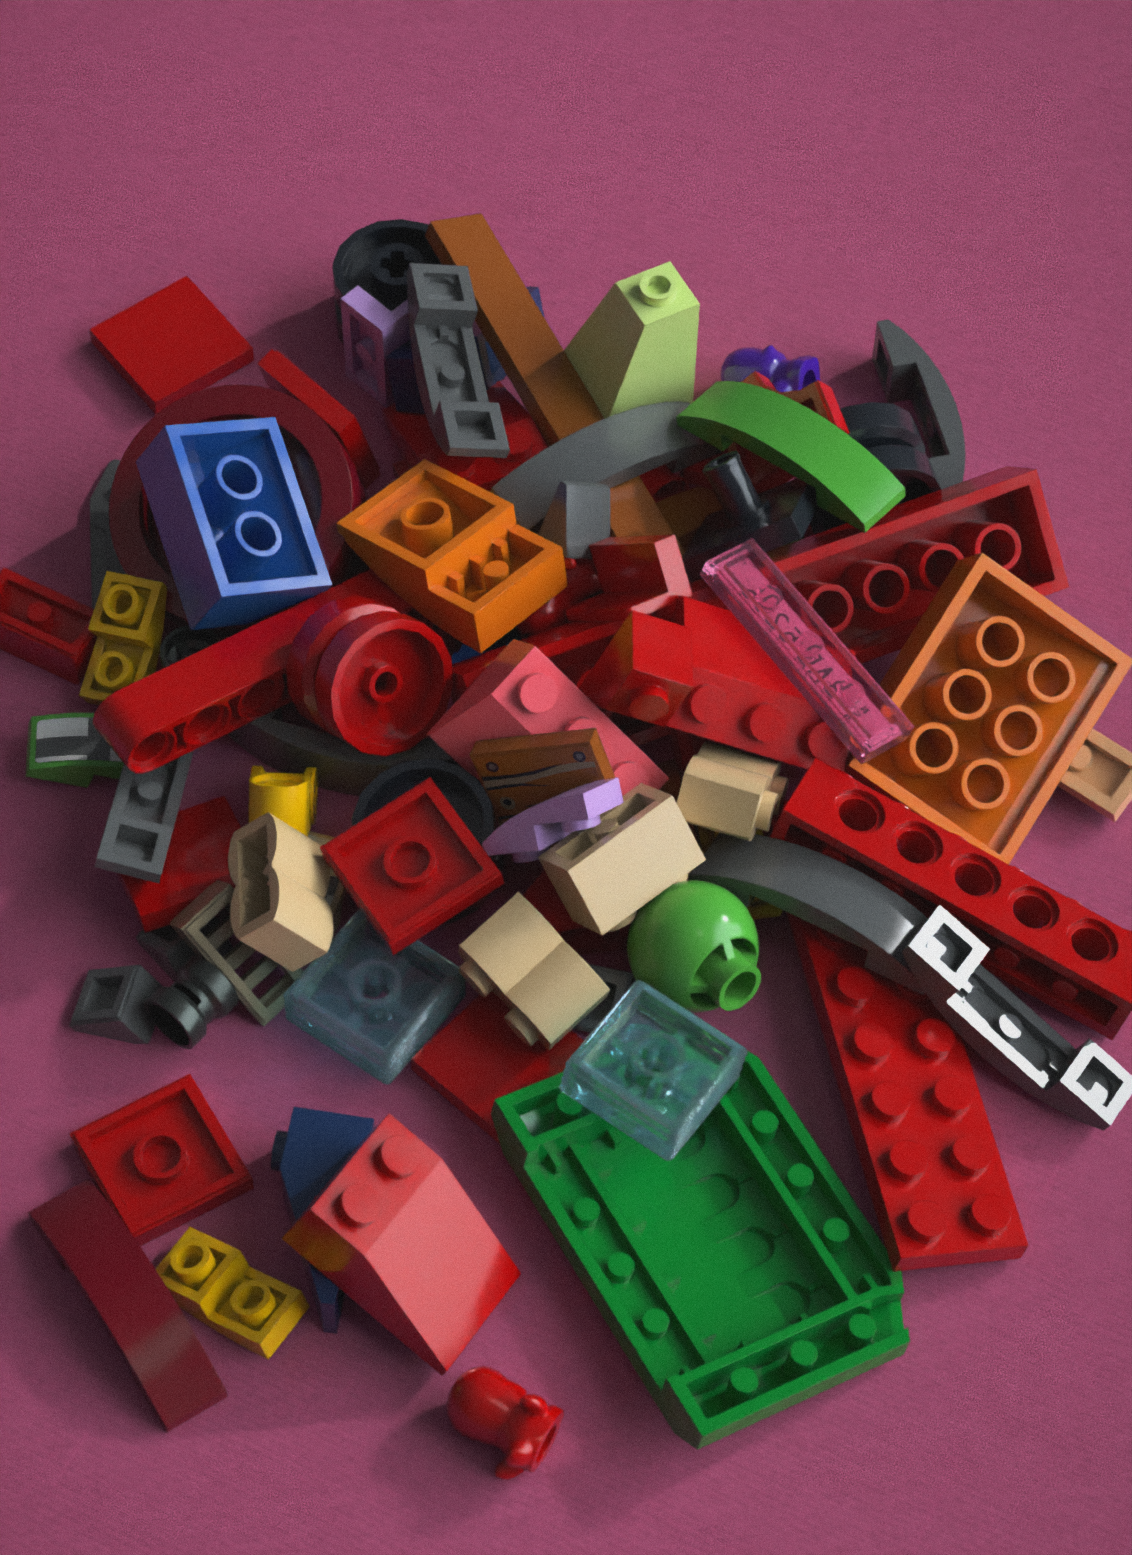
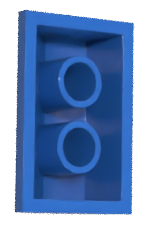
[136,417,332,630]

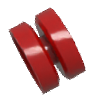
[286,595,453,756]

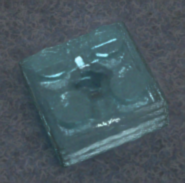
[283,909,466,1084]
[559,980,748,1161]

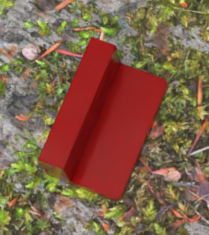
[564,534,693,621]

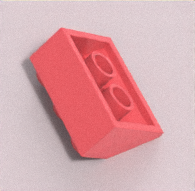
[426,639,670,796]

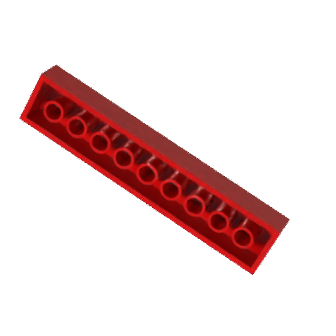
[451,466,1069,746]

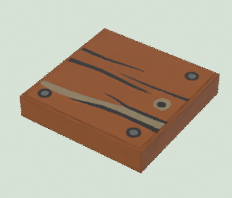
[469,728,615,856]

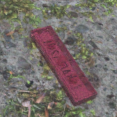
[699,538,915,765]

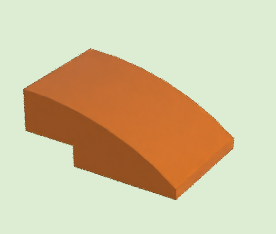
[336,459,568,653]

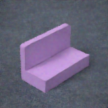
[340,286,411,408]

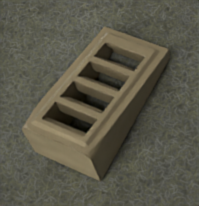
[170,880,312,1026]

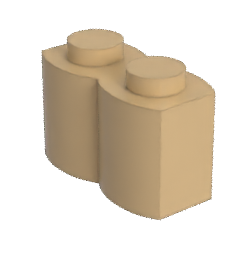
[677,740,789,841]
[228,812,334,972]
[458,892,610,1050]

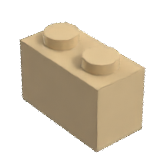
[538,783,706,935]

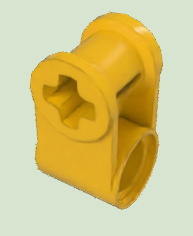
[248,765,318,837]

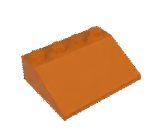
[844,553,1132,865]

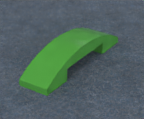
[676,381,905,533]

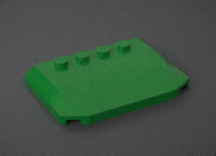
[491,1018,910,1450]

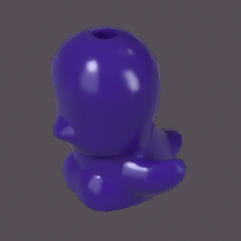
[721,345,820,392]

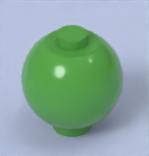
[627,880,761,1013]

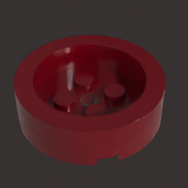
[109,384,367,641]

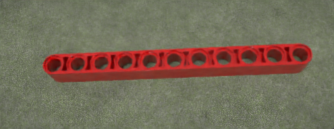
[93,464,689,774]

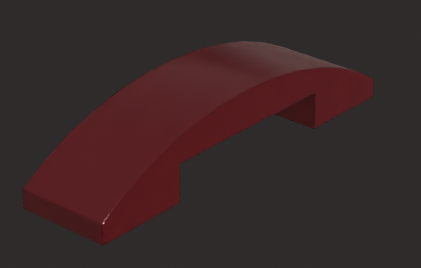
[28,1179,228,1432]

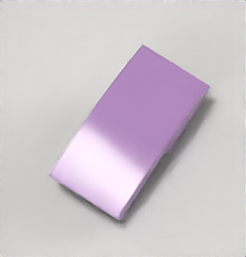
[482,777,624,863]

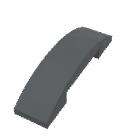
[407,263,510,458]
[872,319,966,489]
[491,401,721,534]
[228,707,458,796]
[94,750,194,883]
[689,833,927,996]
[902,905,1132,1131]

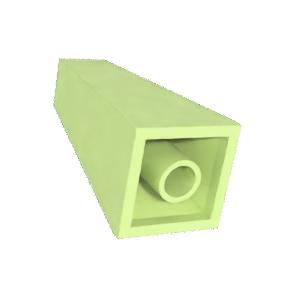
[564,261,700,418]

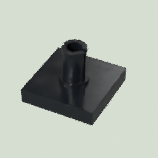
[682,451,818,583]

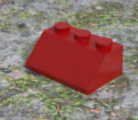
[666,595,858,771]

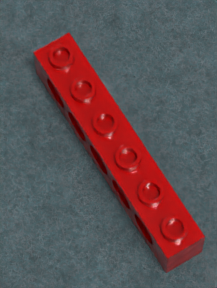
[770,758,1132,1041]

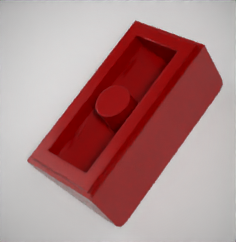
[0,567,97,685]

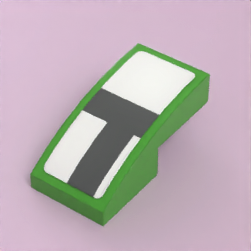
[26,713,124,788]

